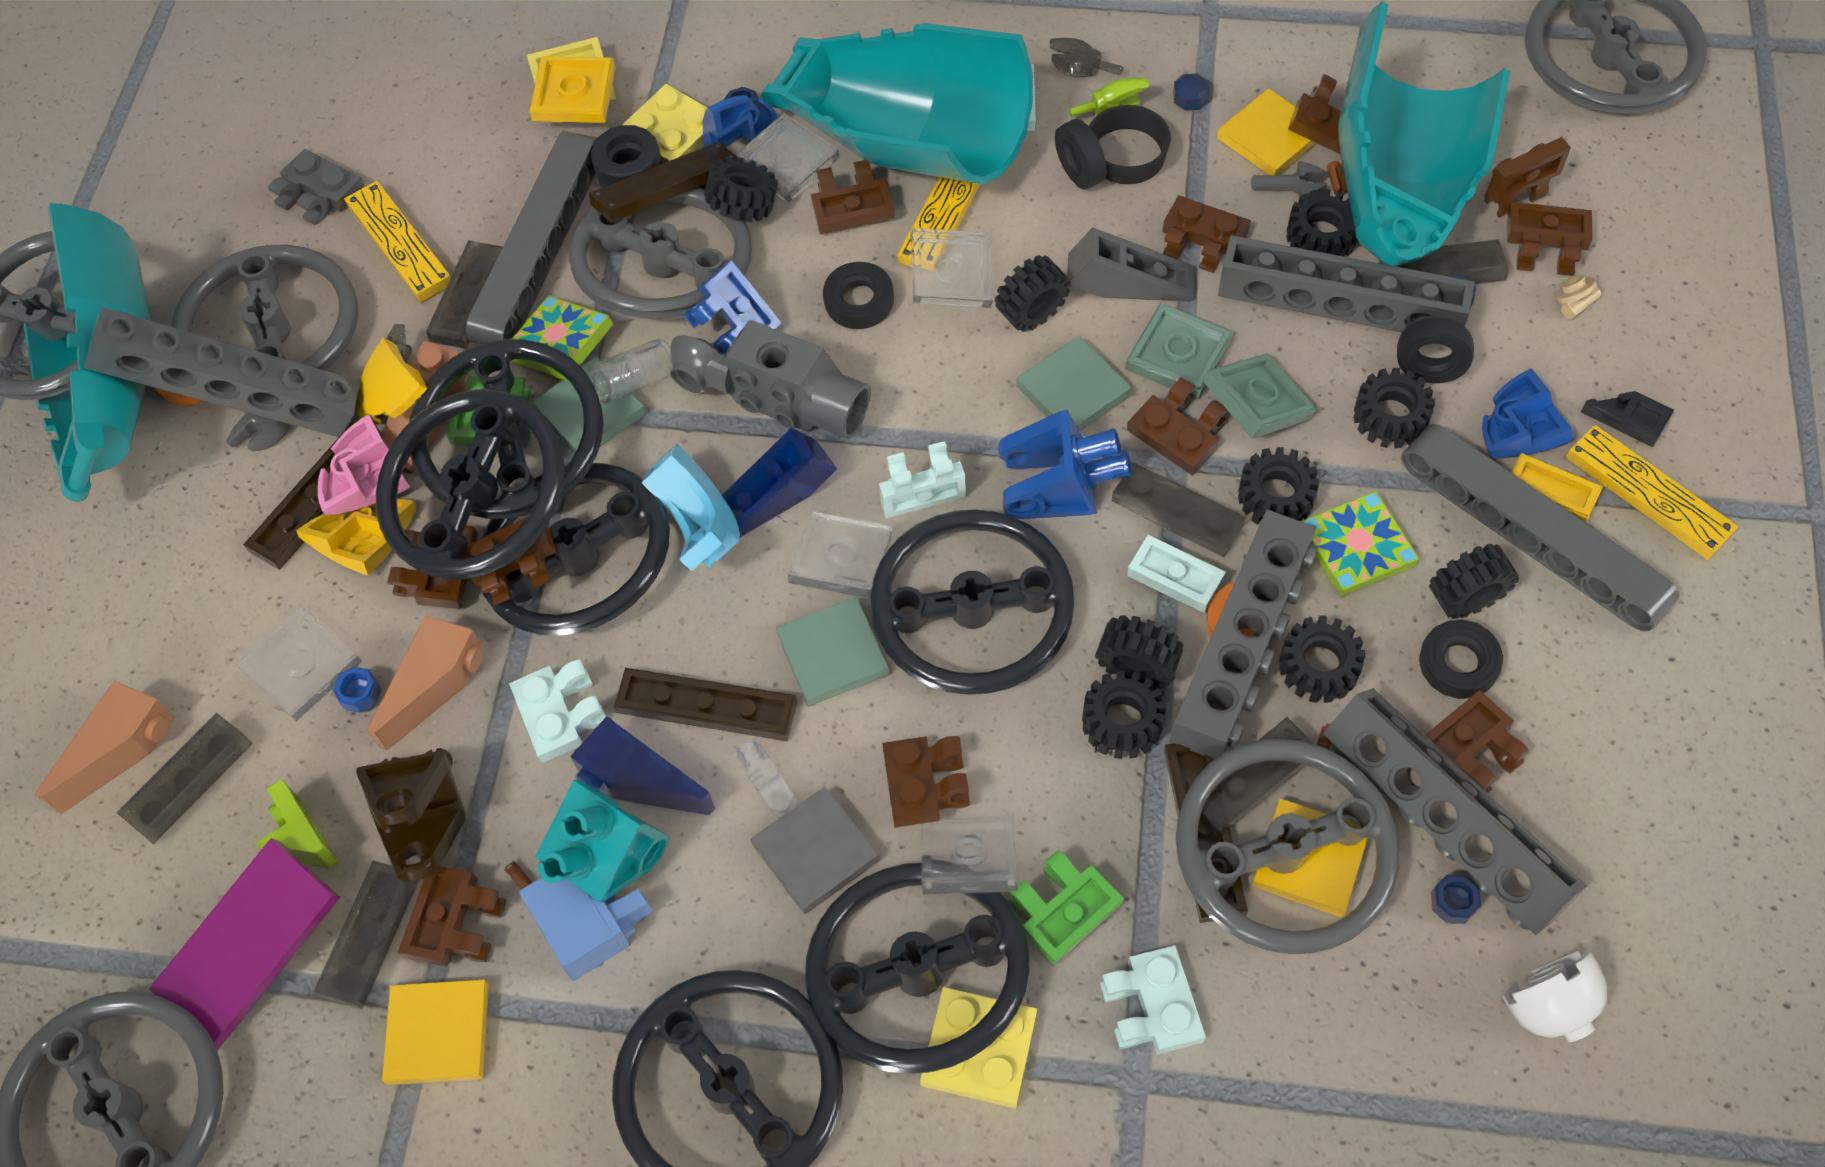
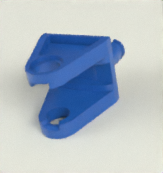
[998,409,1132,519]

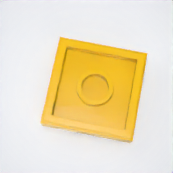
[529,56,616,123]
[1217,88,1316,175]
[1251,798,1368,918]
[382,980,489,1085]

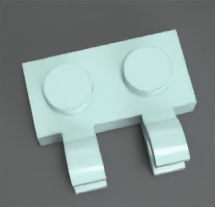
[879,441,966,518]
[509,659,608,763]
[1100,945,1206,1055]

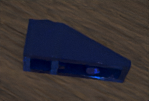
[722,427,837,538]
[570,716,715,815]

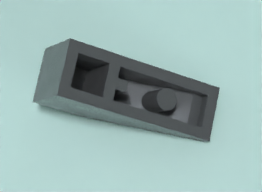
[1067,227,1194,302]

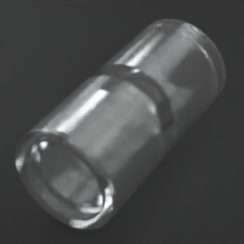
[587,338,673,404]

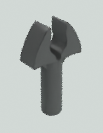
[1251,161,1327,198]

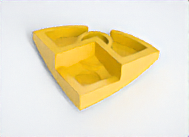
[355,337,427,424]
[296,498,417,576]

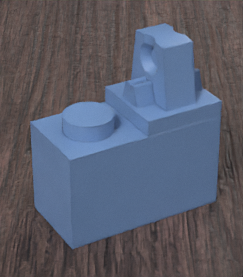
[519,878,652,981]

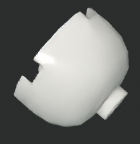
[1501,949,1607,1042]

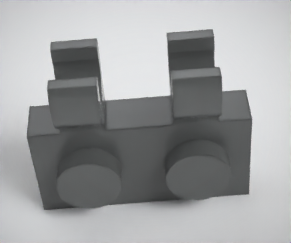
[268,149,365,225]

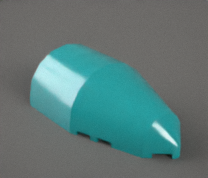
[1338,1,1510,267]

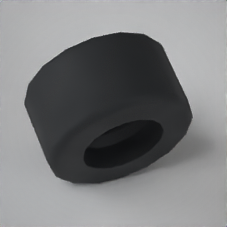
[591,125,663,188]

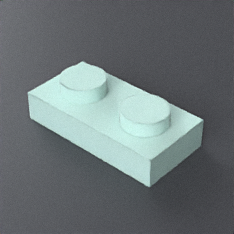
[1127,535,1226,614]

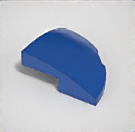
[703,95,781,147]
[1482,368,1574,458]

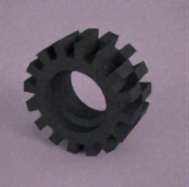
[704,157,778,222]
[1286,189,1357,257]
[994,255,1071,332]
[1353,368,1435,449]
[1238,447,1319,525]
[1429,544,1519,619]
[1095,615,1183,688]
[1279,616,1366,703]
[1082,671,1166,759]

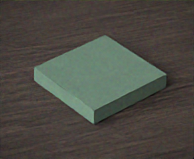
[1125,302,1234,399]
[1016,336,1132,431]
[1203,353,1317,439]
[531,357,646,453]
[776,597,890,706]

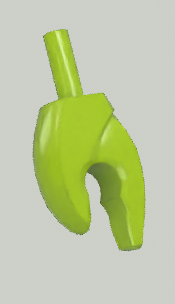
[1069,77,1150,117]

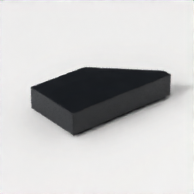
[1581,391,1674,447]

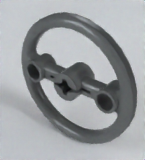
[1525,0,1707,114]
[568,188,752,319]
[0,231,78,400]
[171,245,358,371]
[1176,738,1400,954]
[0,992,224,1167]

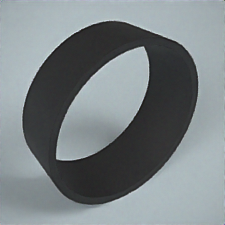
[1089,105,1171,184]

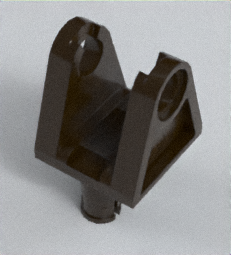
[356,748,466,881]

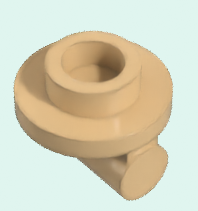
[1555,275,1601,319]

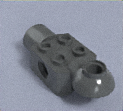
[670,319,871,439]

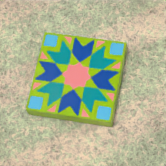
[512,295,613,381]
[1301,491,1419,597]

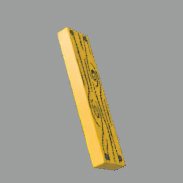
[897,177,981,274]
[344,181,454,303]
[1566,425,1739,561]

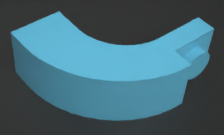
[642,444,740,571]

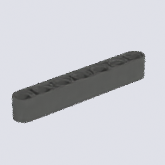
[466,131,598,344]
[1401,424,1679,632]

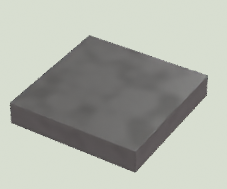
[750,787,880,914]

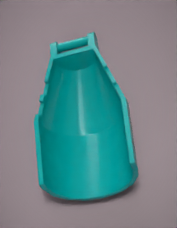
[761,23,1033,185]
[23,203,151,502]

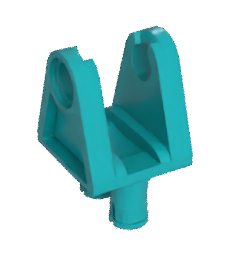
[535,779,669,902]

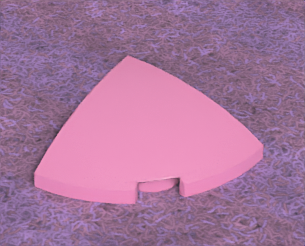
[318,414,410,515]

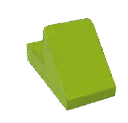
[255,779,338,869]

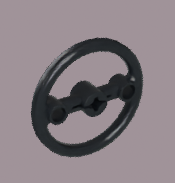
[409,339,604,519]
[375,389,565,580]
[480,463,670,636]
[870,509,1074,695]
[805,862,1030,1074]
[612,970,843,1167]

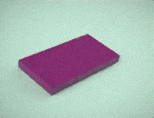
[149,838,341,1050]

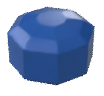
[333,667,382,713]

